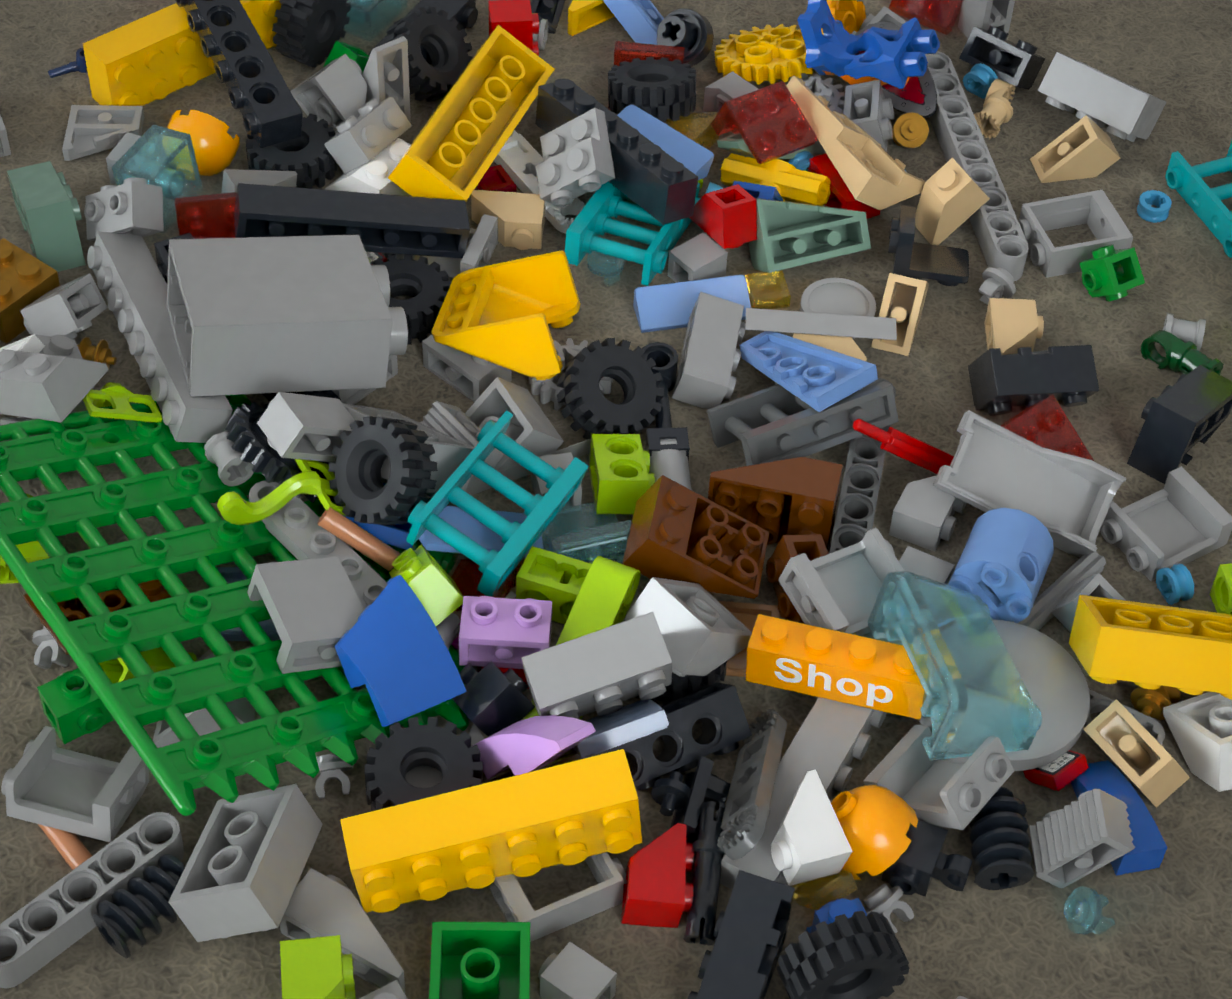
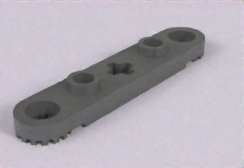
[717,709,787,860]

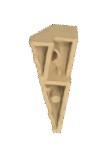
[785,75,926,210]

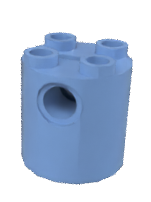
[947,508,1054,623]

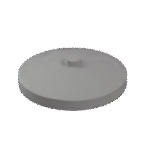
[919,619,1090,771]

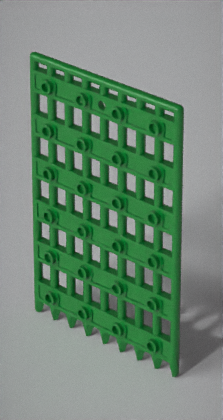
[0,394,469,816]

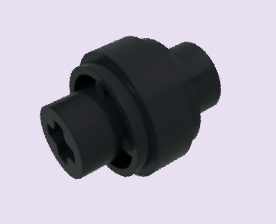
[657,9,714,66]

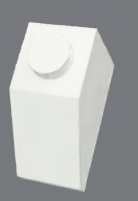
[771,769,853,886]

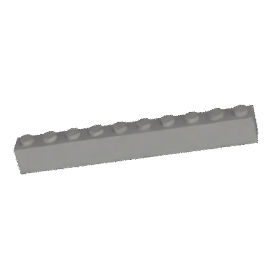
[720,546,955,890]

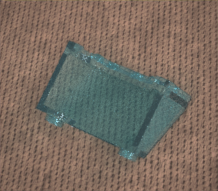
[867,571,1042,761]

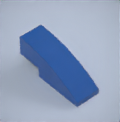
[1071,760,1167,876]

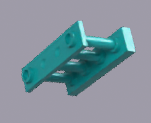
[1165,140,1232,258]
[564,182,701,286]
[406,410,589,597]

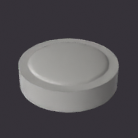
[799,278,876,339]

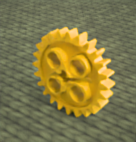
[714,24,813,85]

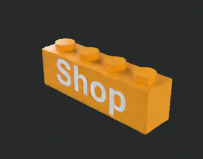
[746,614,934,720]

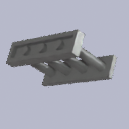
[707,381,899,466]

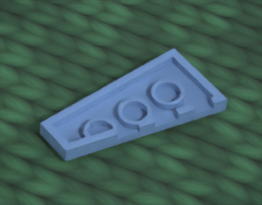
[739,331,878,412]

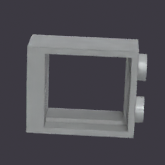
[1018,189,1133,278]
[488,852,627,942]

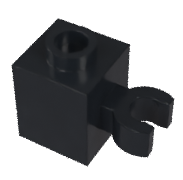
[452,661,535,737]
[881,820,973,896]

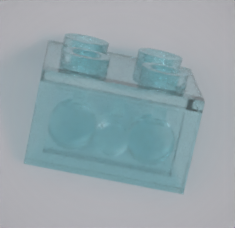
[541,502,632,564]

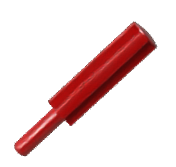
[853,418,954,474]

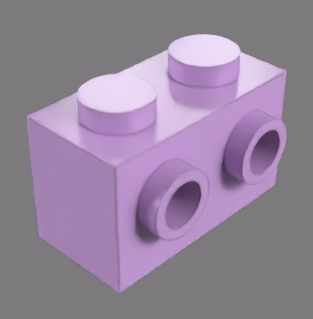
[459,596,552,669]

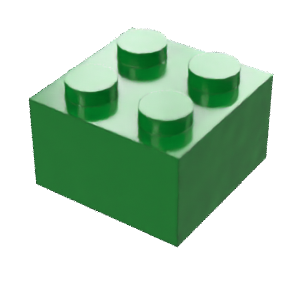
[429,922,530,999]

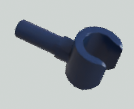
[48,48,88,78]

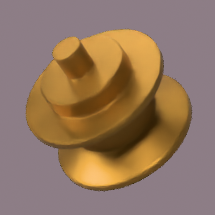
[892,113,929,148]
[77,337,117,369]
[1130,686,1181,720]

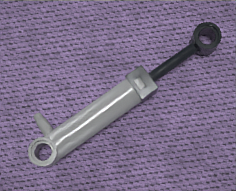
[641,342,692,575]

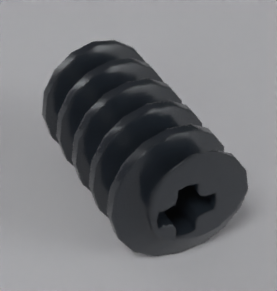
[969,787,1034,890]
[93,854,186,959]

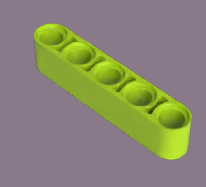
[523,556,641,720]

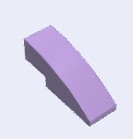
[471,715,596,779]

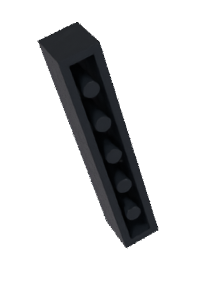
[535,79,698,225]
[234,183,470,258]

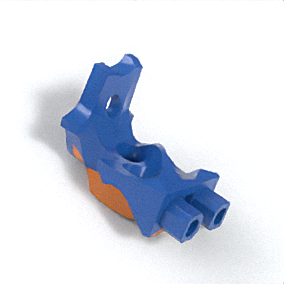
[797,0,940,89]

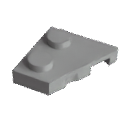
[62,105,145,161]

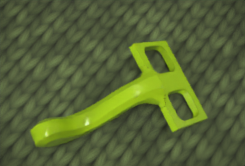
[82,382,163,423]
[217,459,346,525]

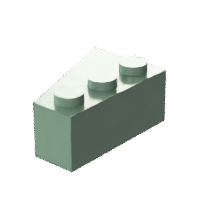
[7,161,86,272]
[748,198,871,273]

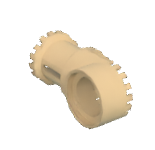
[974,79,1016,140]

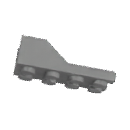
[933,410,1126,558]

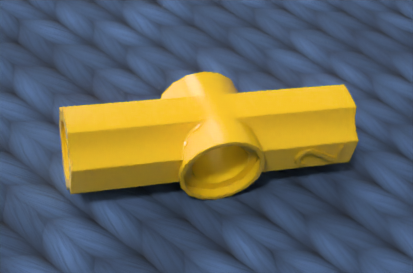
[720,153,831,206]

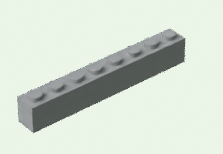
[87,232,233,443]

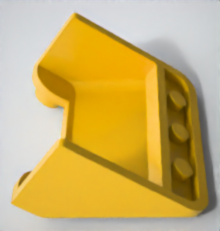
[431,250,581,380]

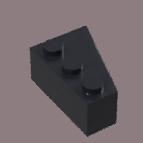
[968,345,1099,416]
[1127,365,1232,484]
[688,870,795,999]

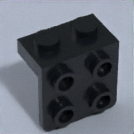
[888,205,969,286]

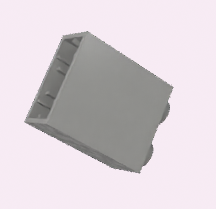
[167,235,408,397]

